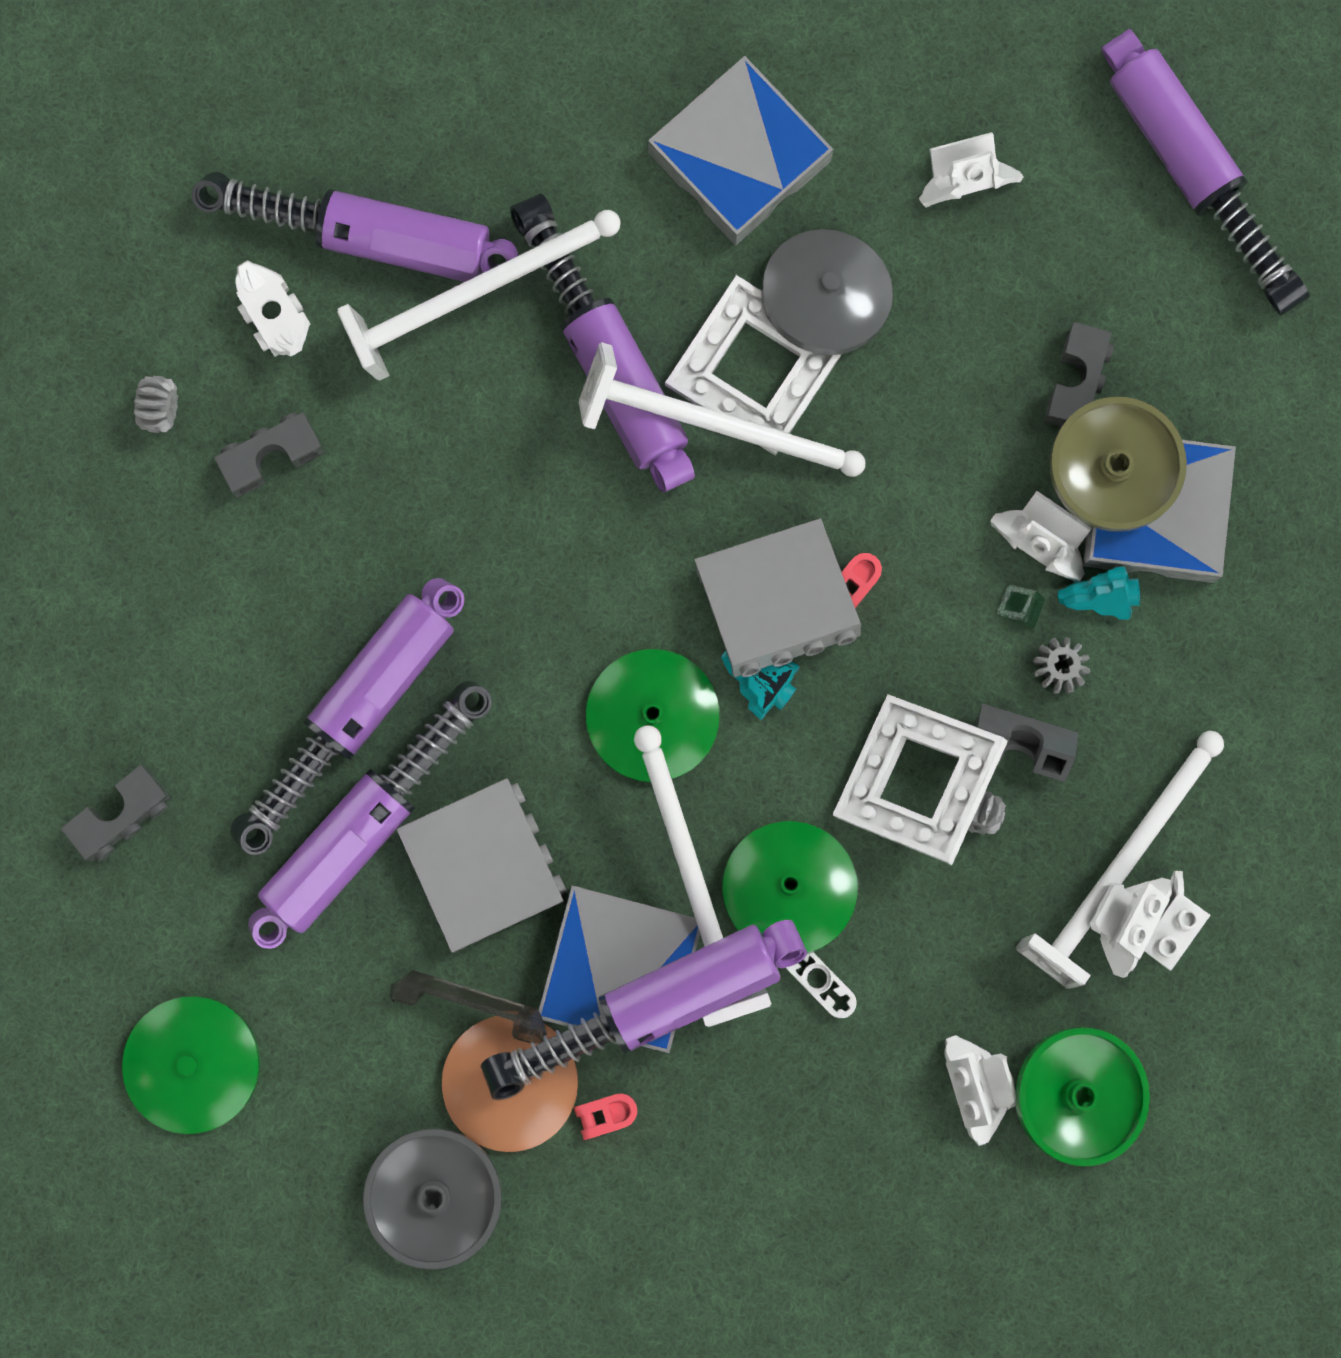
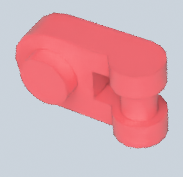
[842,553,882,608]
[573,1093,637,1140]

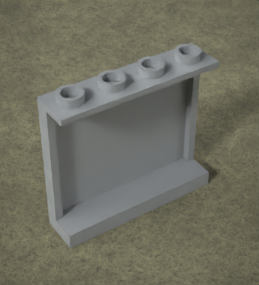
[695,518,861,677]
[397,778,567,953]

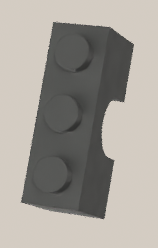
[1043,322,1114,427]
[214,412,325,498]
[973,703,1078,782]
[61,765,172,862]

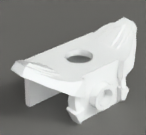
[919,132,1024,208]
[235,260,310,357]
[991,491,1092,582]
[1144,871,1210,971]
[1089,878,1172,978]
[944,1035,1016,1146]

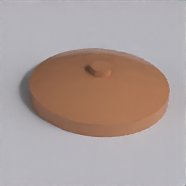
[442,1014,578,1152]

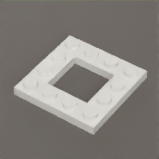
[665,275,842,456]
[833,694,1008,865]

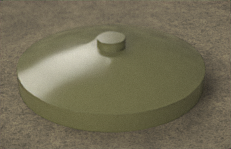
[1050,397,1187,532]

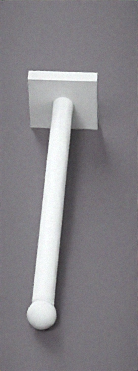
[337,210,621,381]
[579,342,865,477]
[634,725,771,1027]
[1015,731,1224,989]

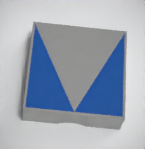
[648,56,834,246]
[1083,440,1236,583]
[537,886,700,1053]

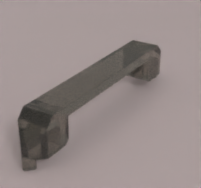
[390,970,547,1044]

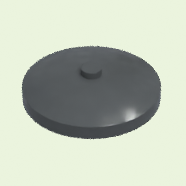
[761,229,893,355]
[363,1128,502,1269]

